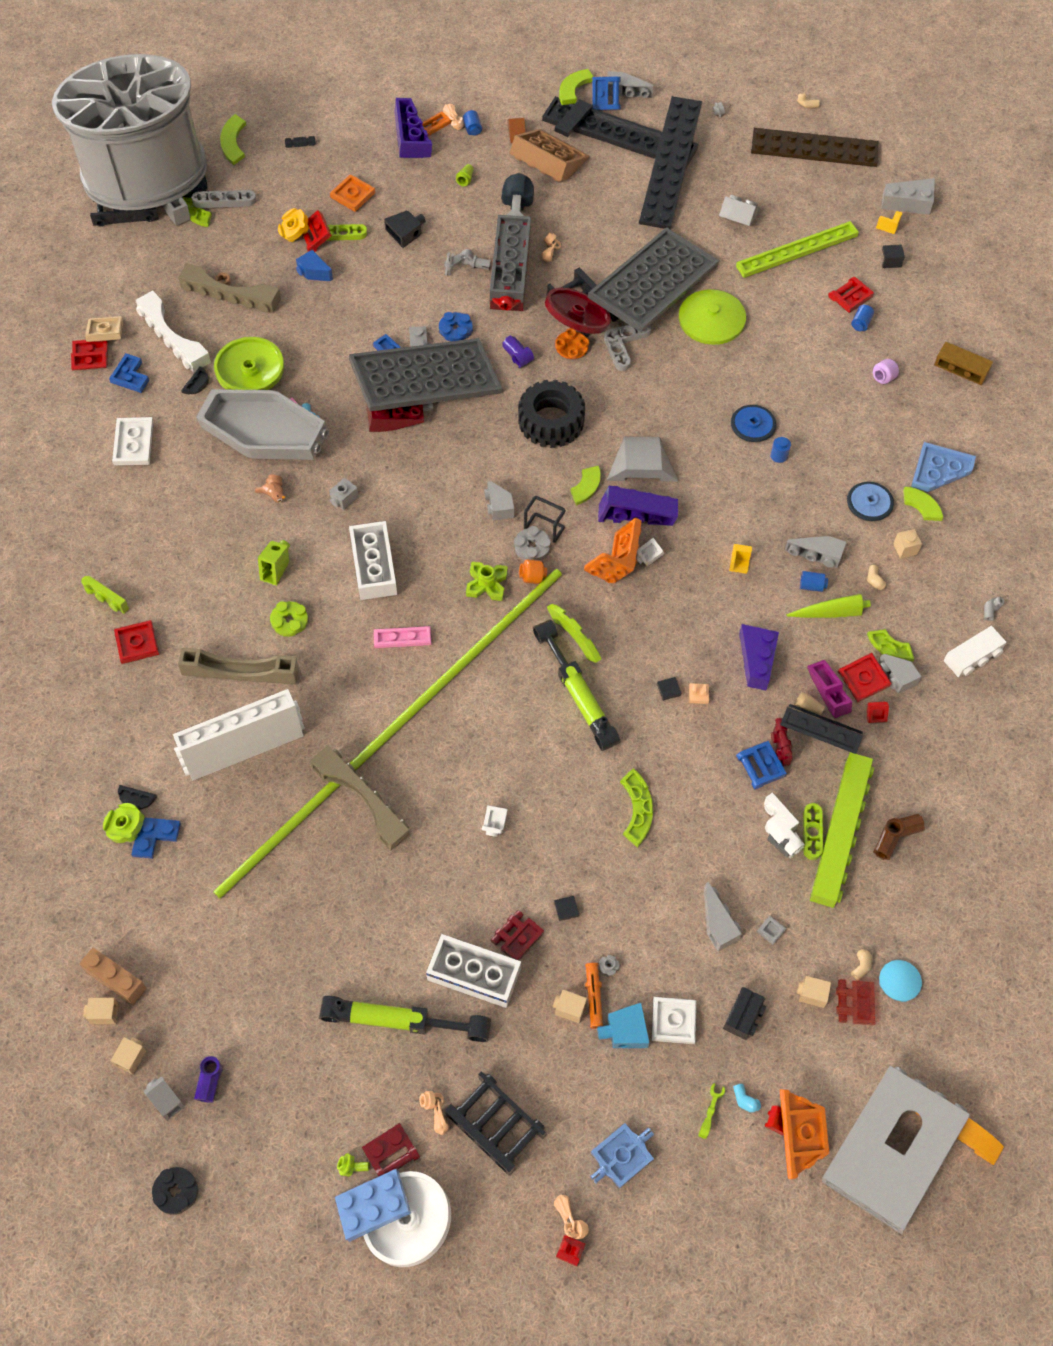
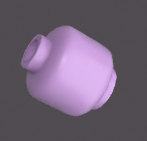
[873,359,899,384]

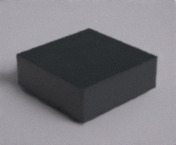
[657,677,682,701]
[554,896,579,921]

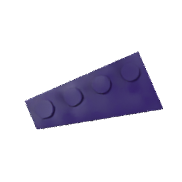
[394,98,432,158]
[598,485,678,526]

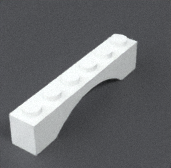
[136,291,211,373]

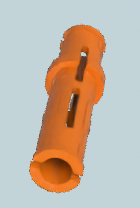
[585,963,604,1029]

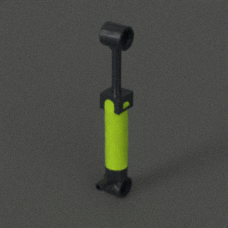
[533,619,620,751]
[319,996,491,1042]

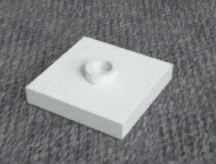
[652,997,696,1044]

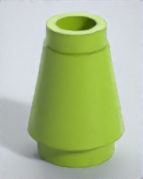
[456,164,474,187]

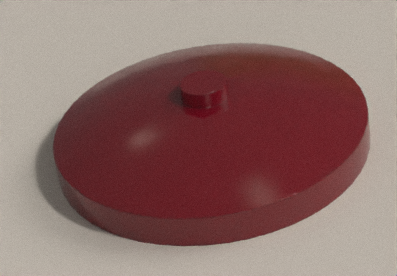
[545,288,611,334]

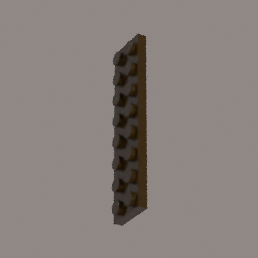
[751,128,879,167]

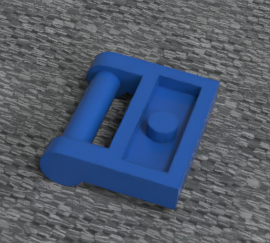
[592,76,621,110]
[736,741,787,790]

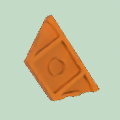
[780,1089,829,1179]

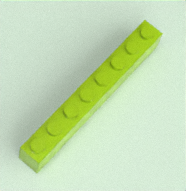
[809,752,875,908]

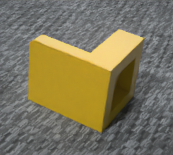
[876,211,902,234]
[729,544,752,574]

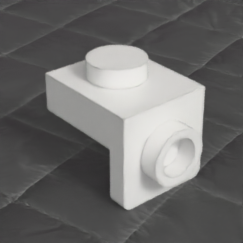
[636,538,665,566]
[482,805,508,837]

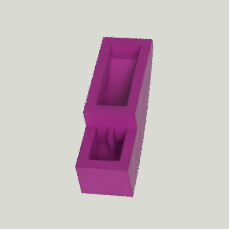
[807,660,852,719]

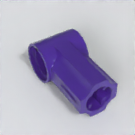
[502,335,534,368]
[194,1056,223,1103]

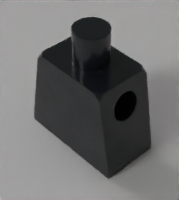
[384,210,426,248]

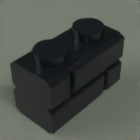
[723,987,767,1040]

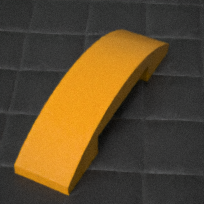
[916,1113,1004,1166]

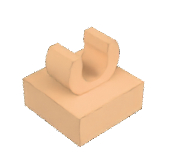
[689,683,709,704]

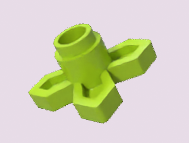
[466,562,508,601]

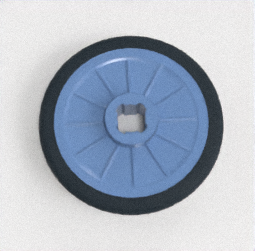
[847,482,894,521]

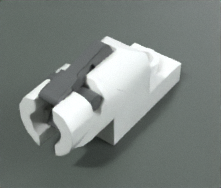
[764,793,805,859]

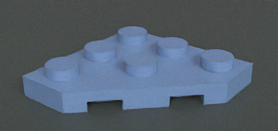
[911,442,976,492]

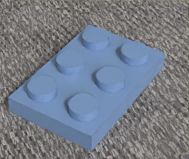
[335,1169,411,1242]

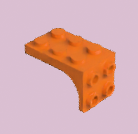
[584,518,642,583]

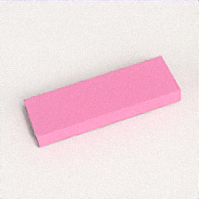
[374,626,431,648]

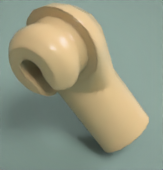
[797,93,819,108]
[867,565,886,590]
[851,949,872,981]

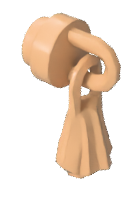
[443,104,464,130]
[541,232,561,262]
[420,1091,450,1135]
[554,1195,589,1239]

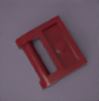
[362,1123,420,1177]

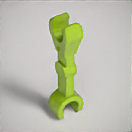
[698,1083,725,1139]

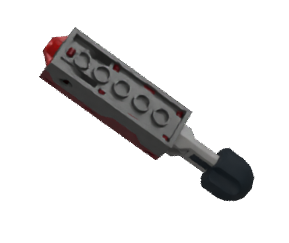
[490,173,534,311]

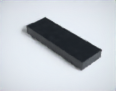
[554,99,593,137]

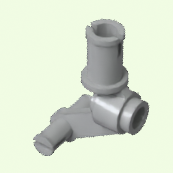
[444,249,491,276]

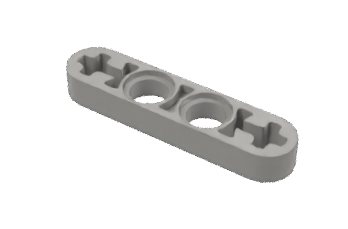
[192,190,256,208]

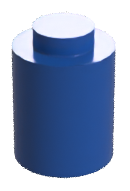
[463,110,482,136]
[851,305,874,331]
[770,437,791,463]
[800,571,828,592]

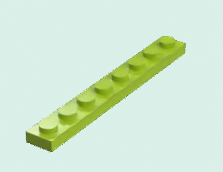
[736,221,859,278]

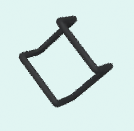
[524,496,566,543]

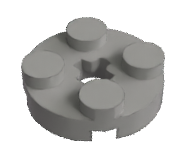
[514,526,551,560]

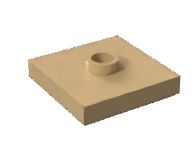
[85,316,123,342]

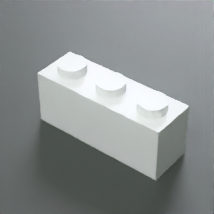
[944,626,1006,678]

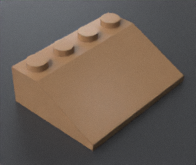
[510,129,590,182]

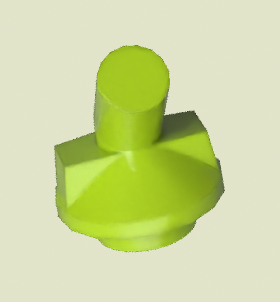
[337,1153,370,1177]

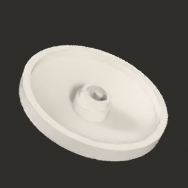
[363,1171,451,1267]

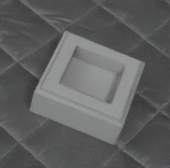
[757,916,786,945]

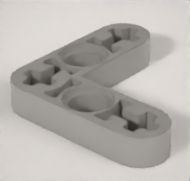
[604,325,651,371]

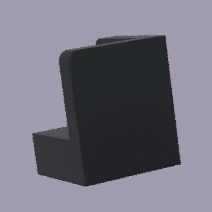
[882,245,905,268]

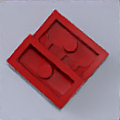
[71,340,108,371]

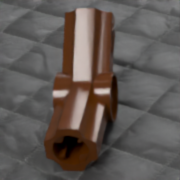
[873,814,925,860]

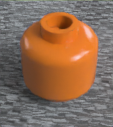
[519,559,547,584]

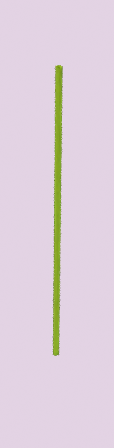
[213,569,562,899]

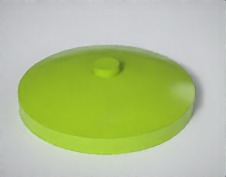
[679,289,746,345]
[214,337,284,390]

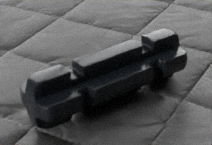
[285,136,316,148]

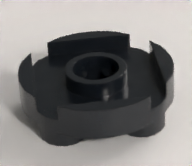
[152,1167,198,1215]

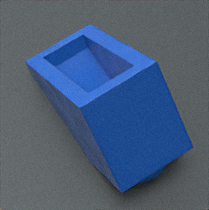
[296,250,333,281]

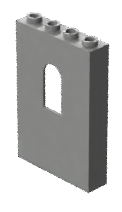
[822,1066,970,1234]

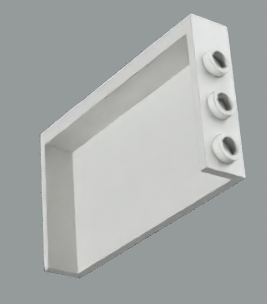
[173,689,305,781]

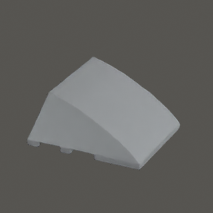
[607,436,678,482]

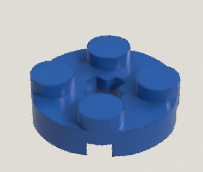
[439,312,473,342]

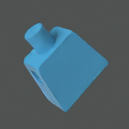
[597,1003,649,1048]

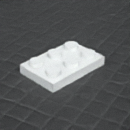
[112,417,154,465]

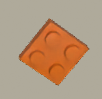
[330,174,376,212]

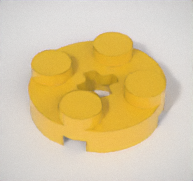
[278,208,309,242]

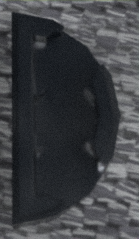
[181,366,208,395]
[118,785,157,810]

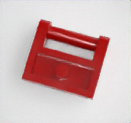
[302,210,332,252]
[828,277,874,313]

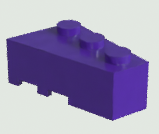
[739,624,779,691]

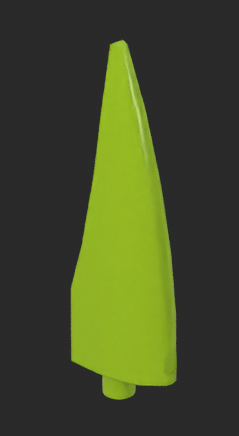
[786,594,871,618]

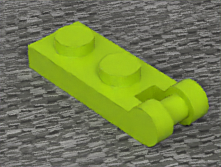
[81,576,129,614]

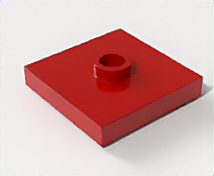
[114,620,159,664]
[838,653,892,703]

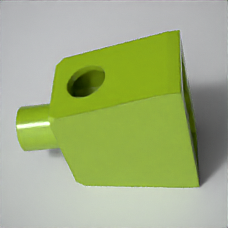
[258,540,290,586]

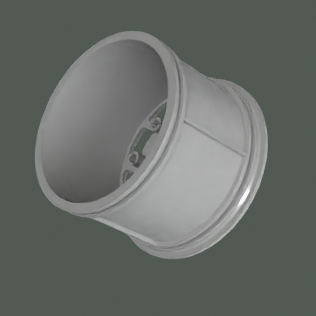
[52,54,207,210]

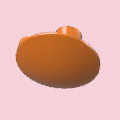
[555,328,589,359]

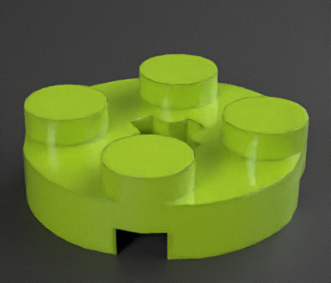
[270,601,308,637]
[103,803,145,843]

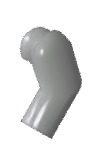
[984,597,1004,621]

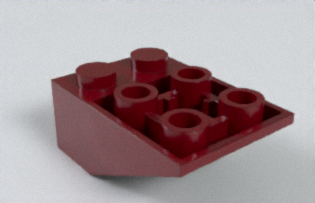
[367,404,424,432]

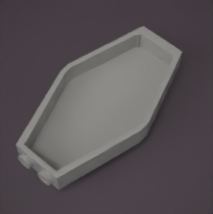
[196,389,329,460]

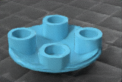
[879,960,922,1002]

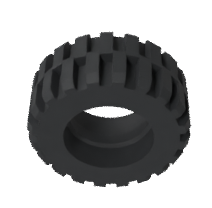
[518,380,585,448]

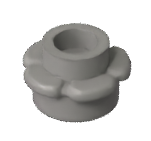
[712,102,725,117]
[599,955,620,976]

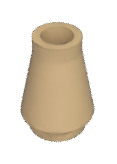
[794,692,825,715]

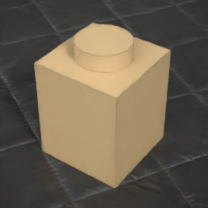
[894,529,922,559]
[797,976,831,1008]
[553,990,587,1023]
[84,998,118,1024]
[110,1037,147,1074]

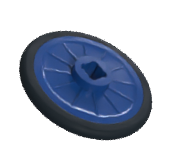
[731,405,776,442]

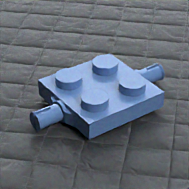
[590,1123,654,1189]

